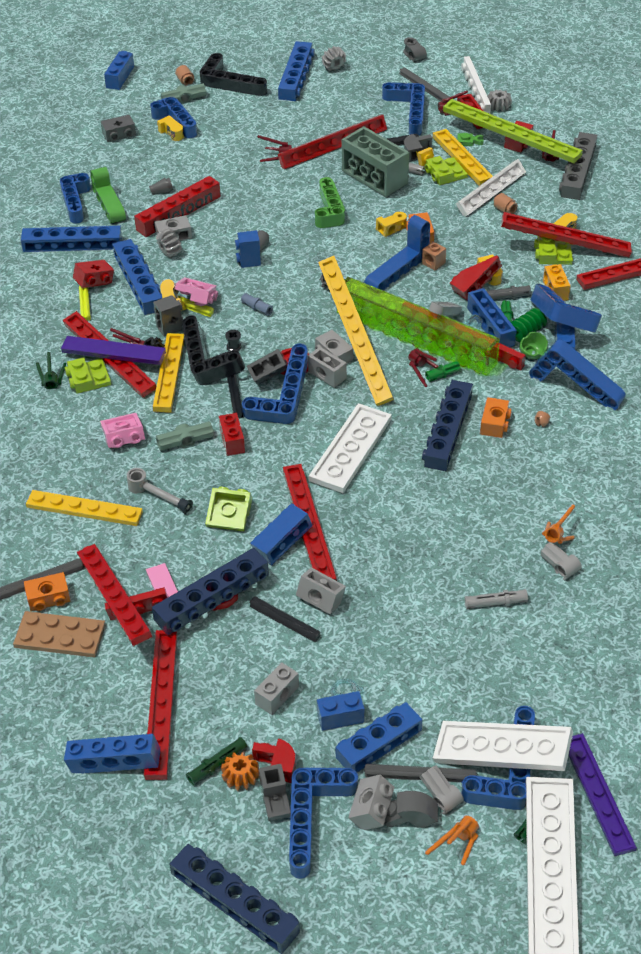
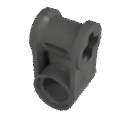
[403,37,427,62]

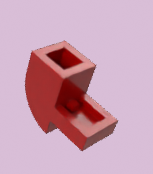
[252,739,296,783]

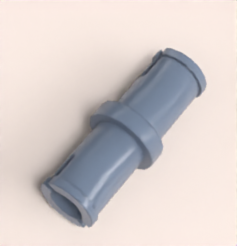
[241,293,273,316]

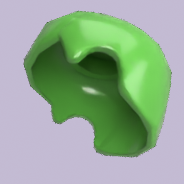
[519,332,548,360]

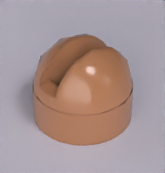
[534,411,551,427]

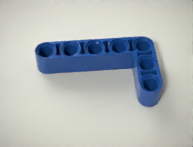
[382,82,425,136]
[364,215,430,294]
[530,284,602,332]
[529,340,626,410]
[242,343,308,424]
[461,706,535,810]
[289,768,358,879]

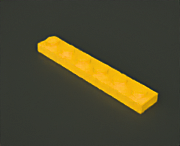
[433,129,493,186]
[153,333,185,412]
[26,490,143,526]

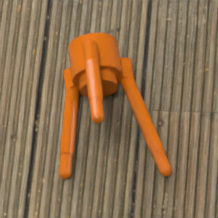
[542,504,575,544]
[425,815,479,865]

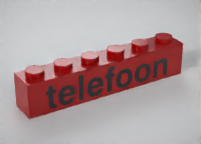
[134,176,221,237]

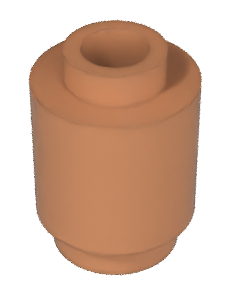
[175,65,194,86]
[494,193,518,214]

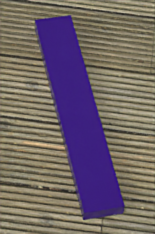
[61,336,166,365]
[568,733,637,857]

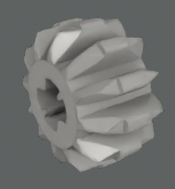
[321,46,346,71]
[487,90,512,112]
[156,228,182,258]

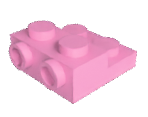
[175,277,218,306]
[100,413,145,448]

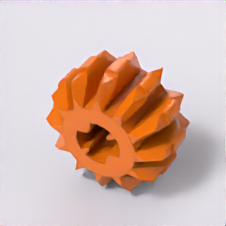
[221,751,259,791]

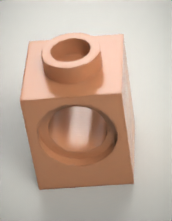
[422,241,446,270]

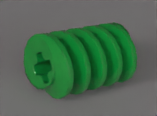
[511,308,547,342]

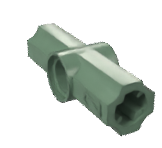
[161,83,207,104]
[156,421,214,451]

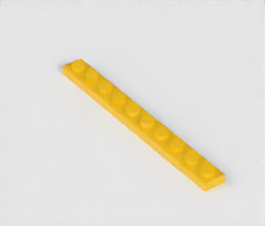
[318,256,394,406]

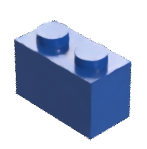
[235,230,261,268]
[317,691,364,731]

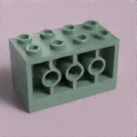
[342,126,409,197]

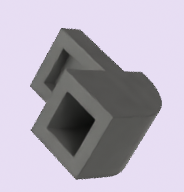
[404,134,433,162]
[259,764,291,822]
[384,791,438,828]

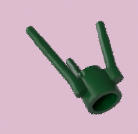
[36,352,67,389]

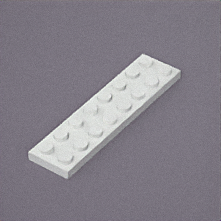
[526,777,579,954]

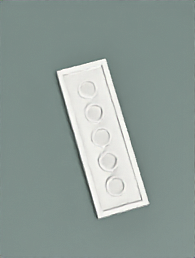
[309,403,392,493]
[433,721,573,771]

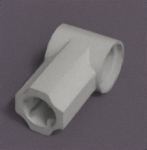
[541,542,582,580]
[420,765,463,814]

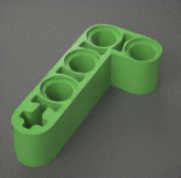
[90,166,126,224]
[315,177,345,228]

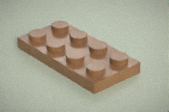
[13,611,106,658]

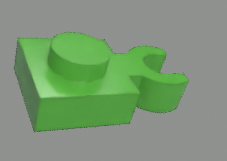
[457,133,484,146]

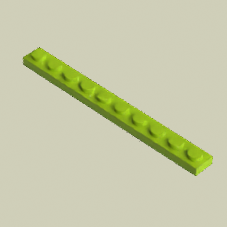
[443,99,583,163]

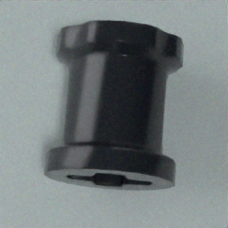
[225,330,242,351]

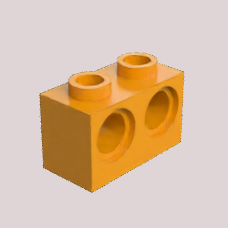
[543,264,570,301]

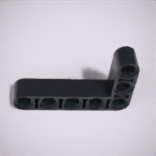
[199,53,268,96]
[182,315,245,385]

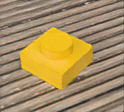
[417,147,434,166]

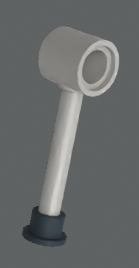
[127,468,193,514]

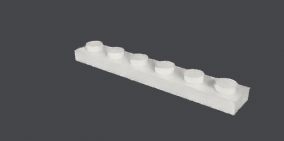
[461,56,491,114]
[456,159,526,216]

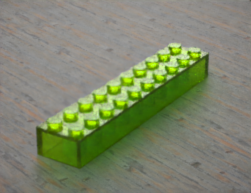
[337,277,500,376]

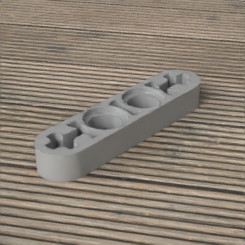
[429,301,462,315]

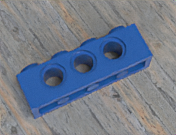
[467,288,516,347]
[335,702,423,772]
[64,734,161,774]

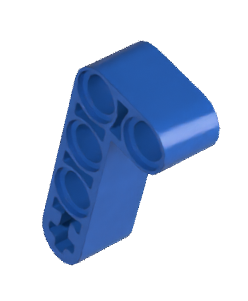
[150,97,197,138]
[60,173,91,224]

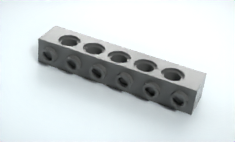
[559,132,598,200]

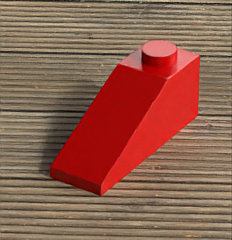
[450,255,502,301]

